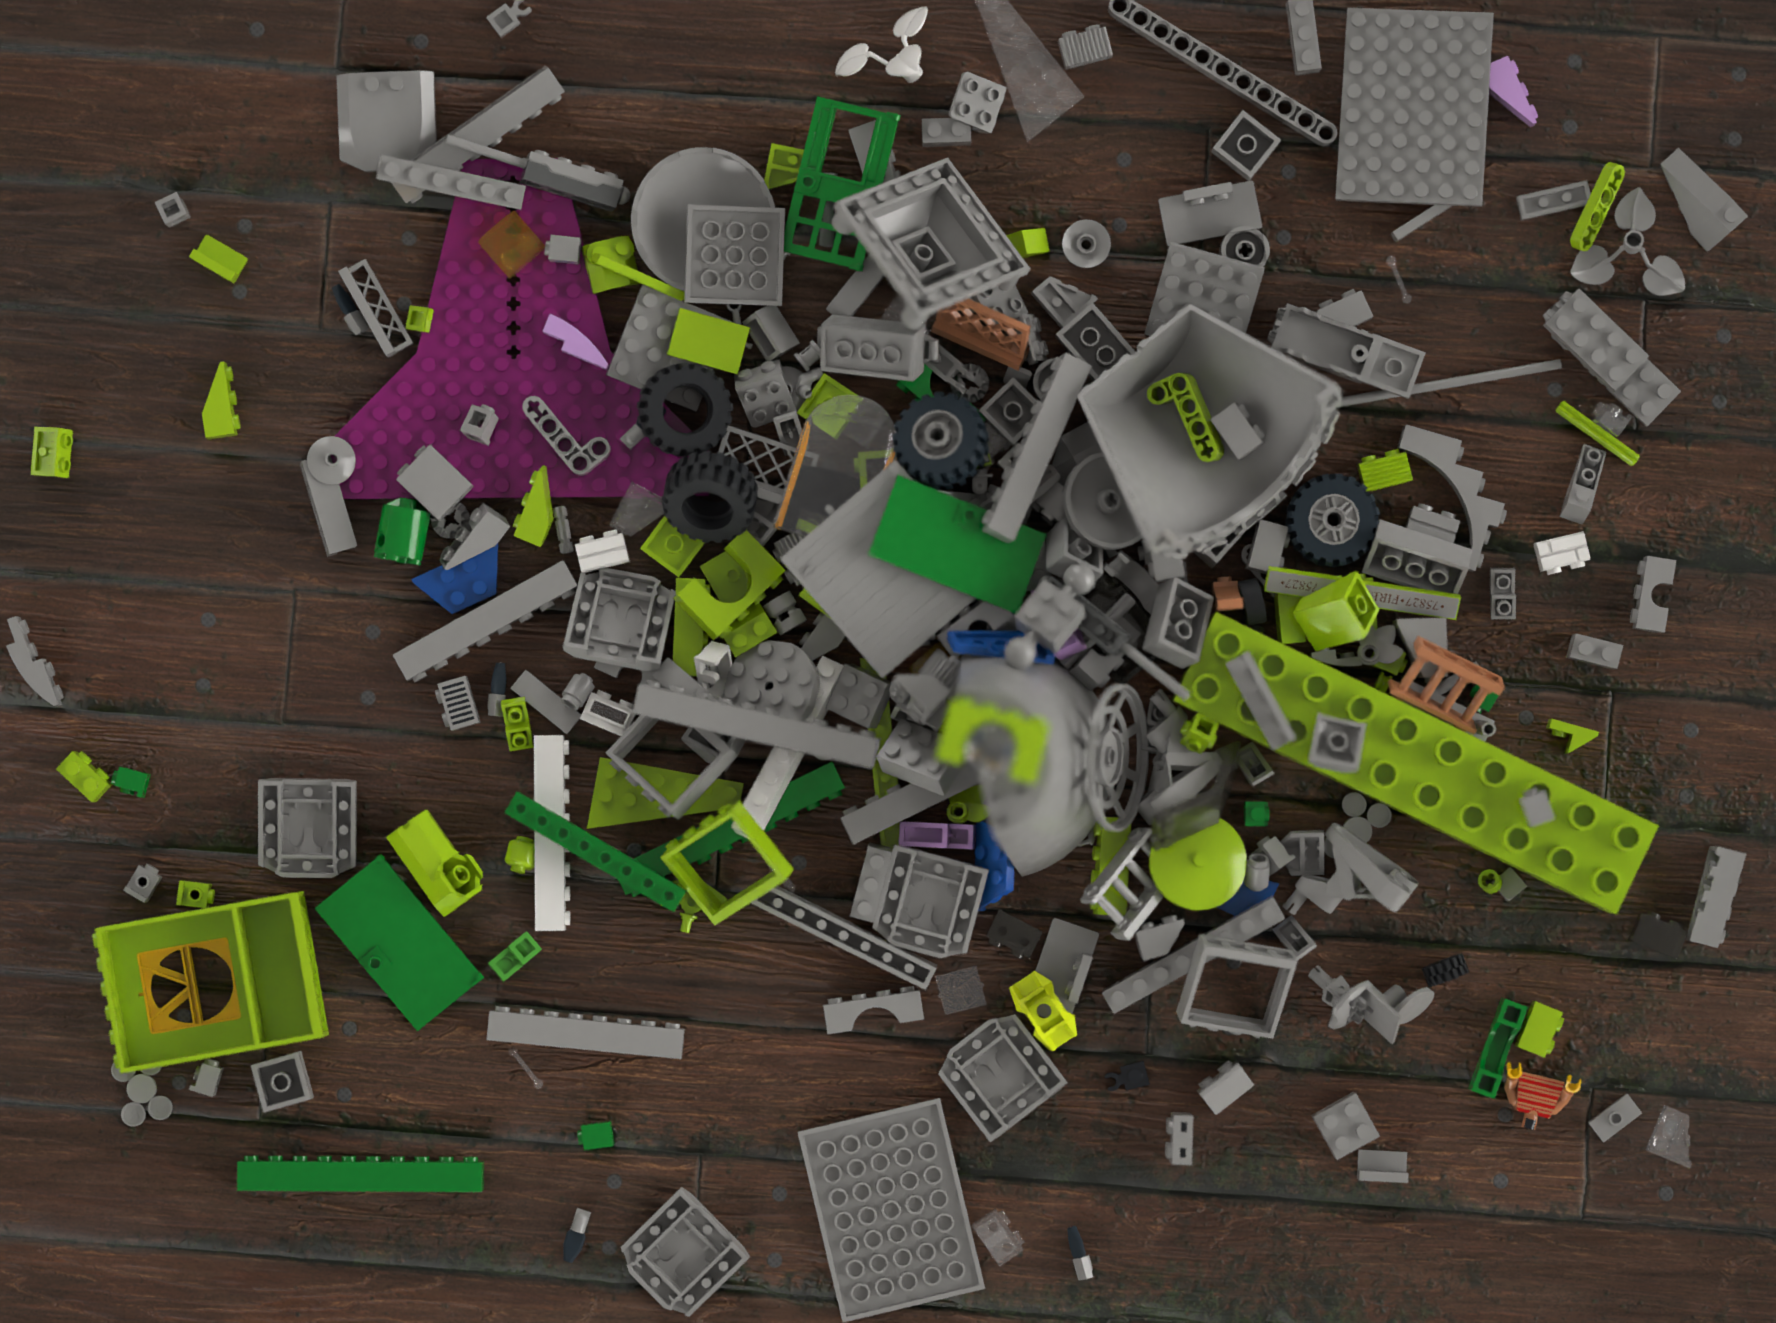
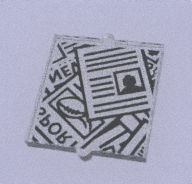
[935,966,986,1015]

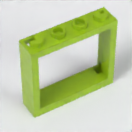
[661,801,793,925]

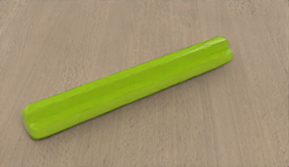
[1556,401,1640,466]

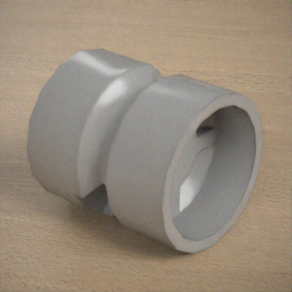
[763,591,807,636]

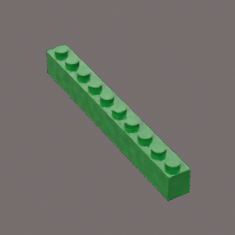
[619,762,845,897]
[237,1155,484,1192]

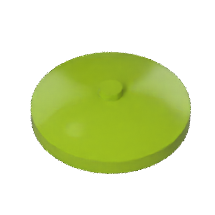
[1149,812,1247,911]

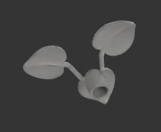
[1570,187,1685,296]

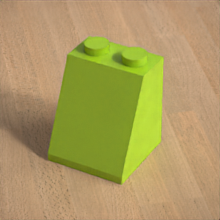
[1293,571,1379,651]

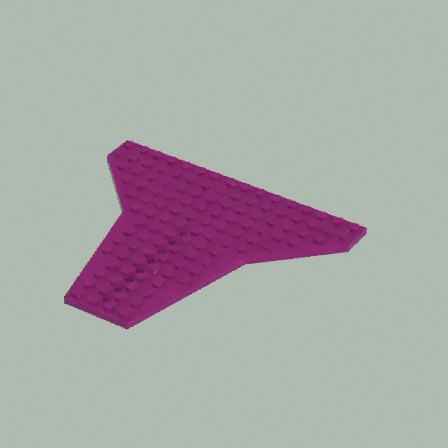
[331,158,709,499]

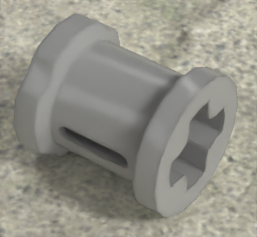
[793,340,821,372]

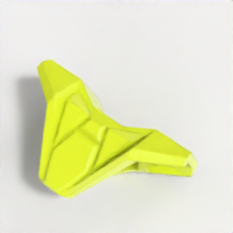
[1009,971,1077,1052]

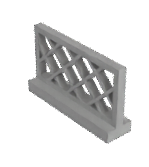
[718,425,819,511]

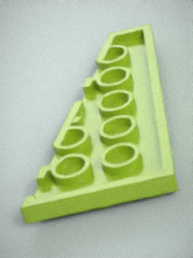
[587,757,744,829]

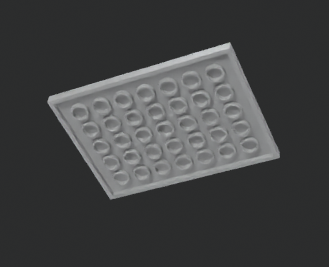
[1335,8,1494,207]
[798,1098,985,1323]

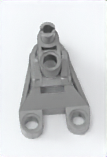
[1137,689,1232,825]
[1283,823,1419,915]

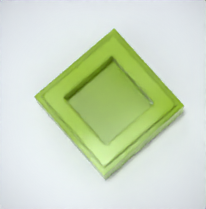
[405,305,434,333]

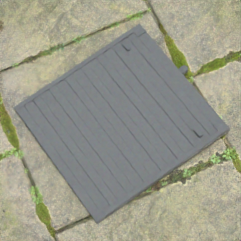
[780,460,975,678]

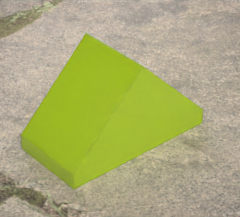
[1006,228,1050,258]

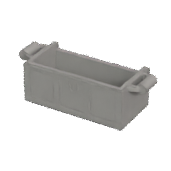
[817,314,939,381]

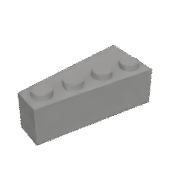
[1686,846,1746,948]

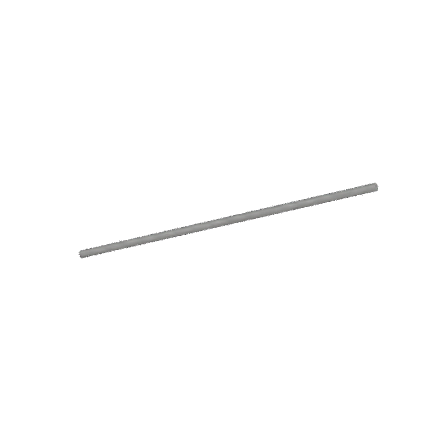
[1336,359,1562,408]

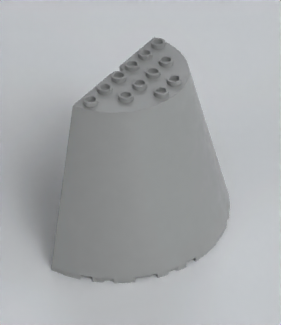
[1077,304,1341,559]
[957,654,1109,877]

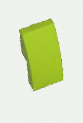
[501,697,534,751]

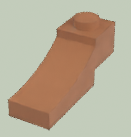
[1212,577,1243,611]

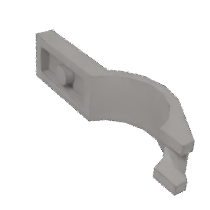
[1103,550,1159,614]

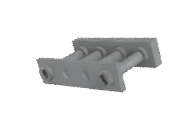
[1080,827,1164,940]

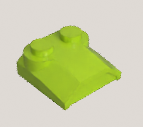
[581,236,640,295]

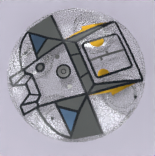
[965,725,1016,776]

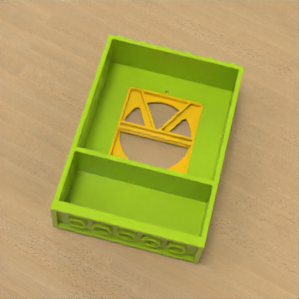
[92,891,329,1074]

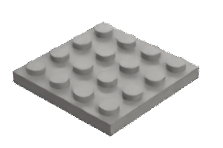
[684,204,785,306]
[1144,242,1265,336]
[606,285,732,412]

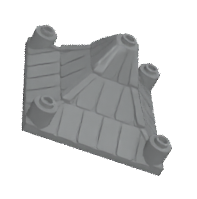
[832,157,1030,329]

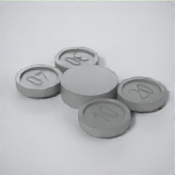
[1324,792,1391,858]
[111,1062,173,1126]

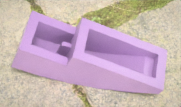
[543,314,609,371]
[899,821,976,849]

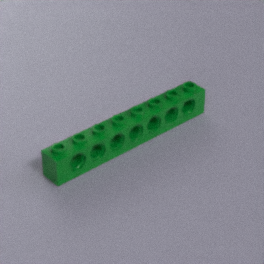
[504,792,687,912]

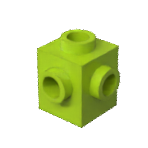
[1180,712,1219,754]

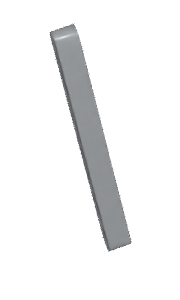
[1108,0,1337,147]

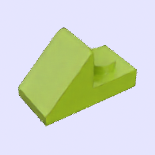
[1546,719,1599,754]

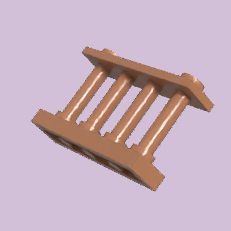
[1388,636,1505,734]

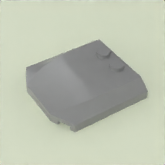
[337,70,437,172]
[563,568,676,671]
[258,778,357,878]
[873,844,989,958]
[938,1014,1068,1142]
[621,1187,750,1317]

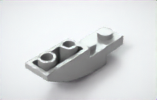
[6,616,64,706]

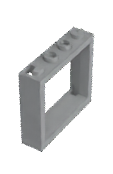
[606,715,738,820]
[1176,934,1298,1039]

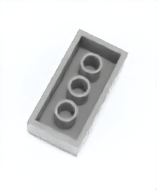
[1362,519,1473,594]

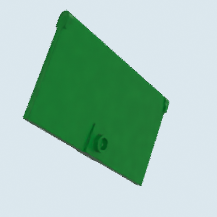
[868,475,1046,614]
[314,854,484,1031]

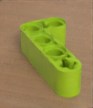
[1147,373,1224,462]

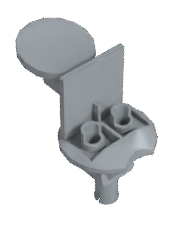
[1308,965,1434,1044]

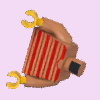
[1504,1062,1581,1130]

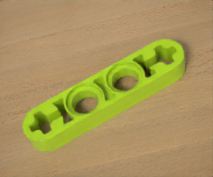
[1570,162,1625,252]

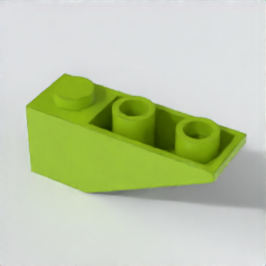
[202,361,240,439]
[513,465,553,547]

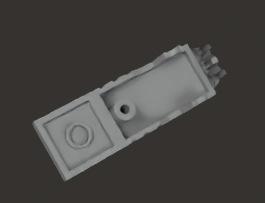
[1542,289,1681,427]
[1267,303,1426,399]

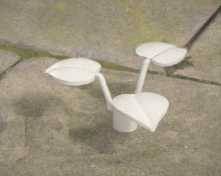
[835,6,928,83]

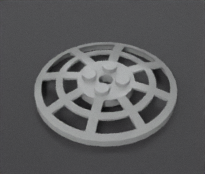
[1086,684,1149,831]

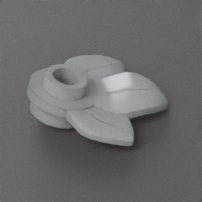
[1357,625,1404,666]

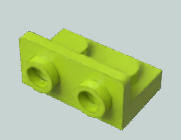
[30,427,73,478]

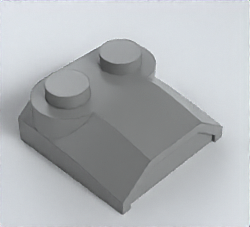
[1308,713,1366,773]

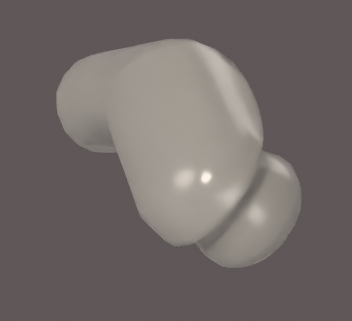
[795,367,823,399]

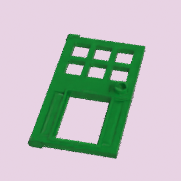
[784,96,901,272]

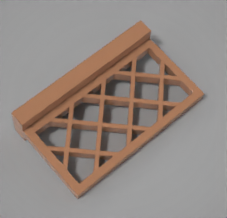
[931,298,1031,371]

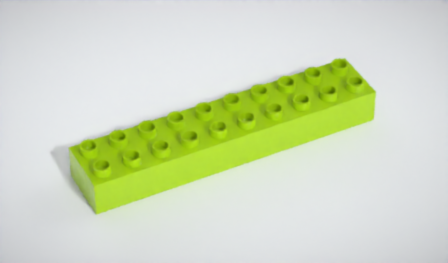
[1171,612,1659,914]

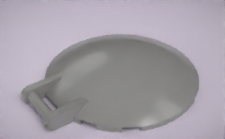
[631,147,791,291]

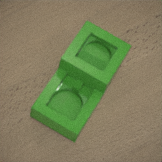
[488,931,542,982]

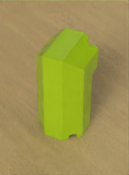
[386,810,483,917]

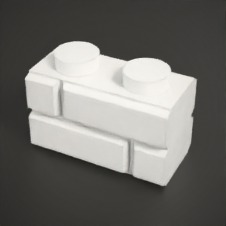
[575,530,630,573]
[1534,531,1590,575]

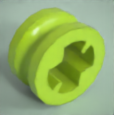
[1373,671,1393,693]
[1478,869,1502,894]

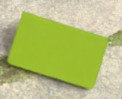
[189,235,248,284]

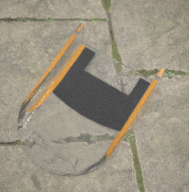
[773,395,898,537]

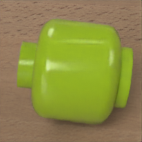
[505,836,535,874]

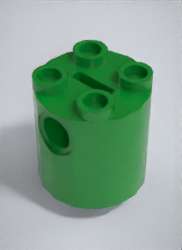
[374,497,431,566]

